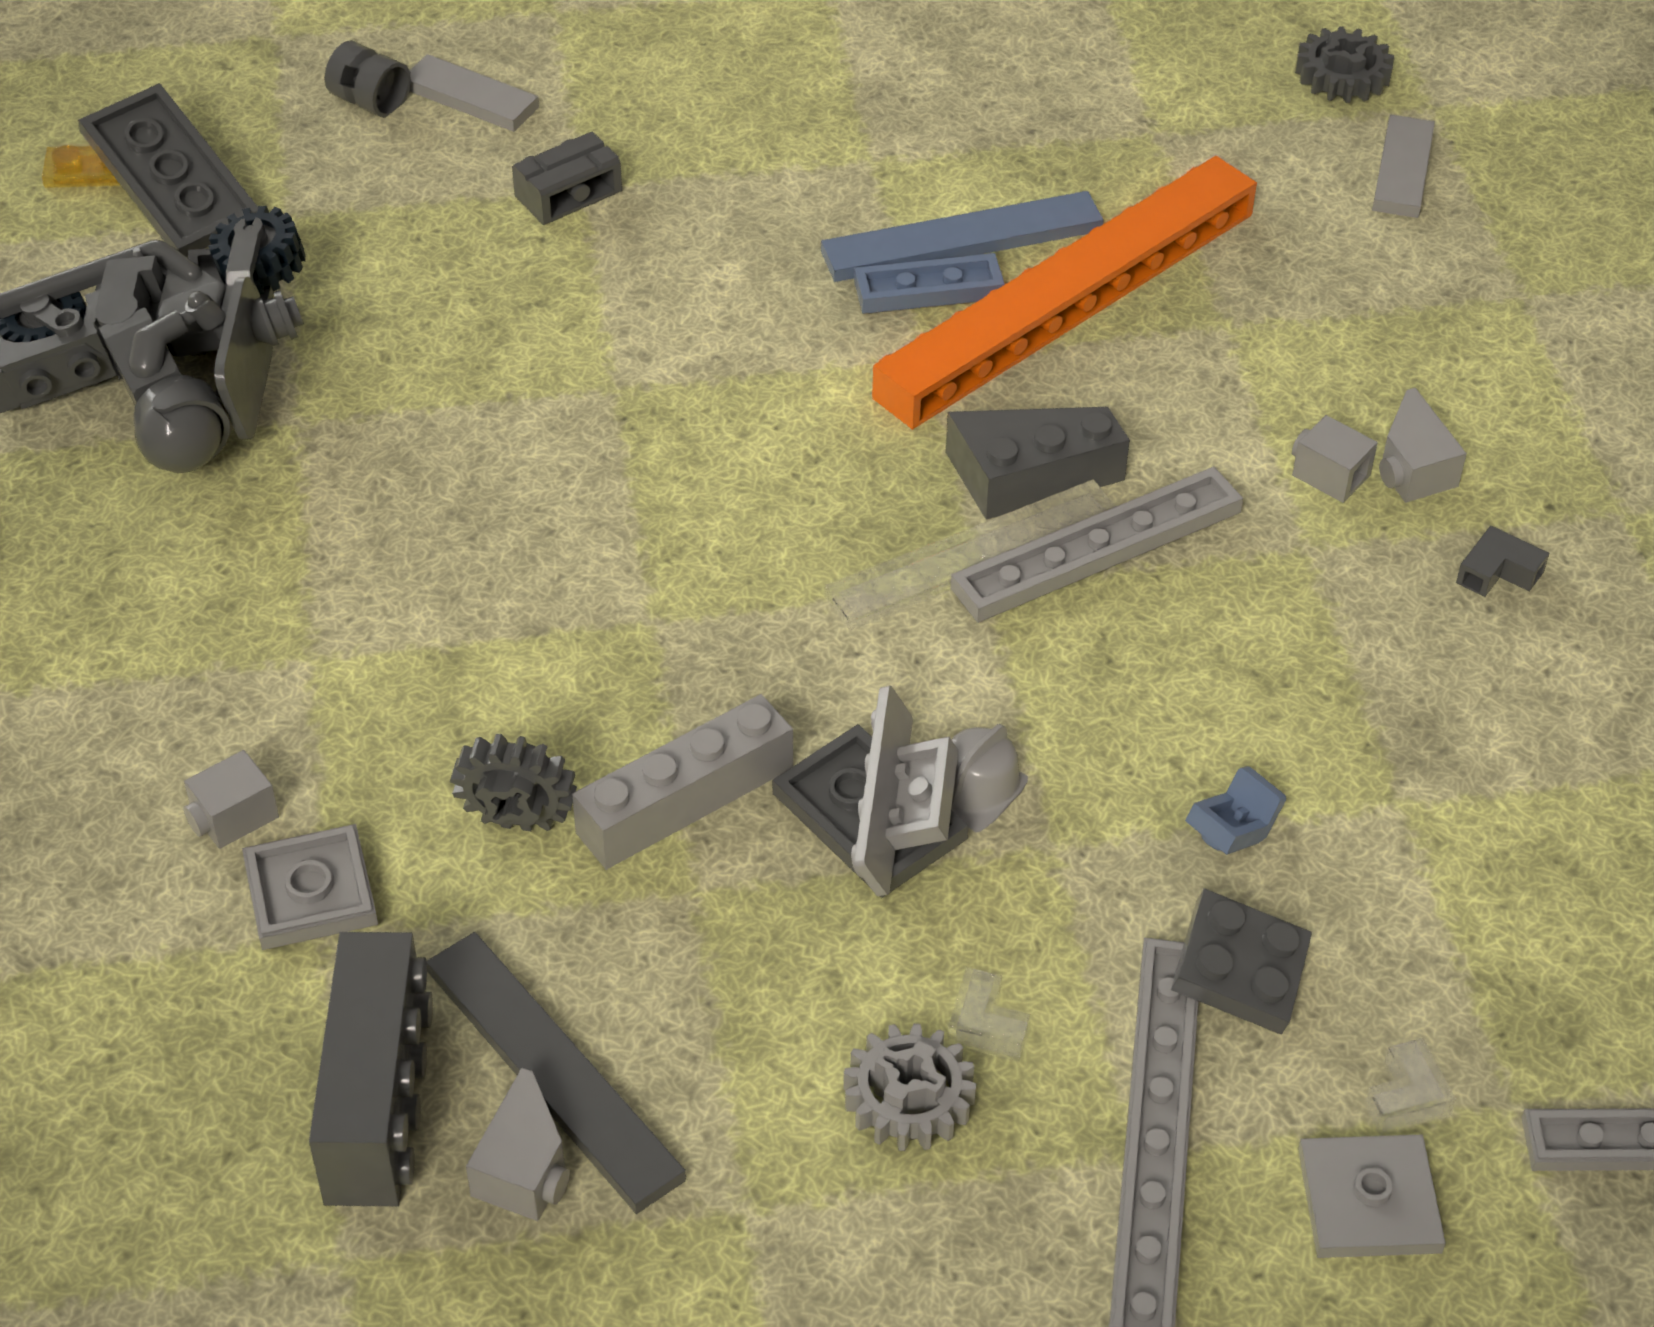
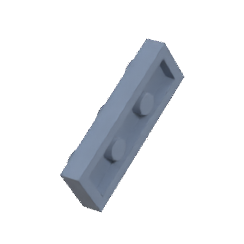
[854,253,1005,314]

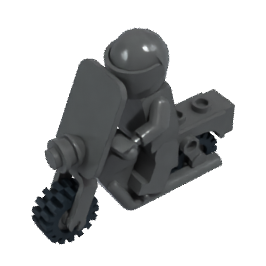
[0,206,306,473]

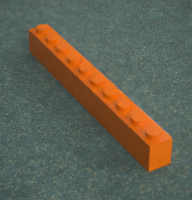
[872,155,1257,430]

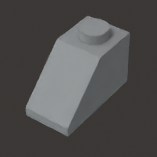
[1379,388,1467,503]
[466,1068,570,1221]

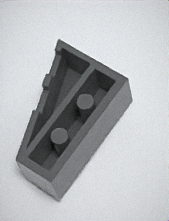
[945,407,1130,520]

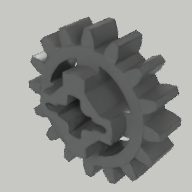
[1295,26,1394,103]
[450,734,577,832]

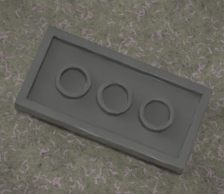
[78,83,258,257]

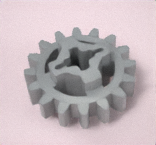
[843,1023,976,1151]

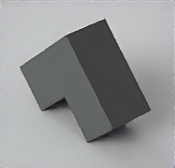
[1456,525,1550,597]

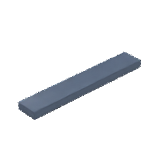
[821,191,1104,282]

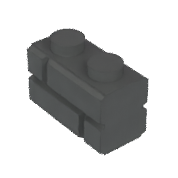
[512,131,622,225]

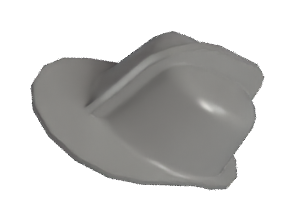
[951,723,1028,833]

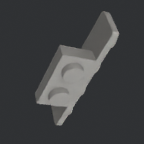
[851,686,958,896]

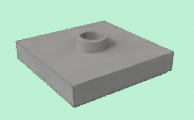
[242,824,378,950]
[1298,1135,1446,1258]

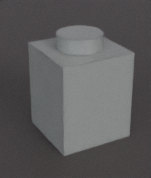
[1292,415,1378,503]
[183,750,279,849]

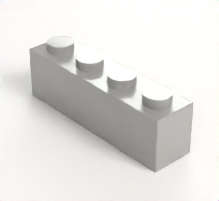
[572,694,793,870]

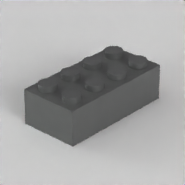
[309,932,433,1207]

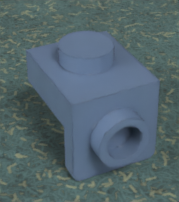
[1185,766,1286,855]

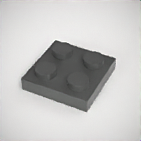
[1171,888,1312,1034]

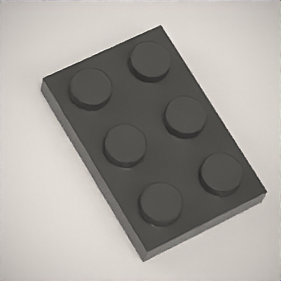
[772,724,968,899]

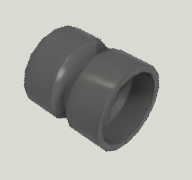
[324,40,411,118]

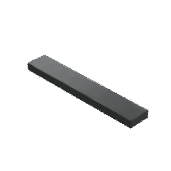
[427,932,686,1214]

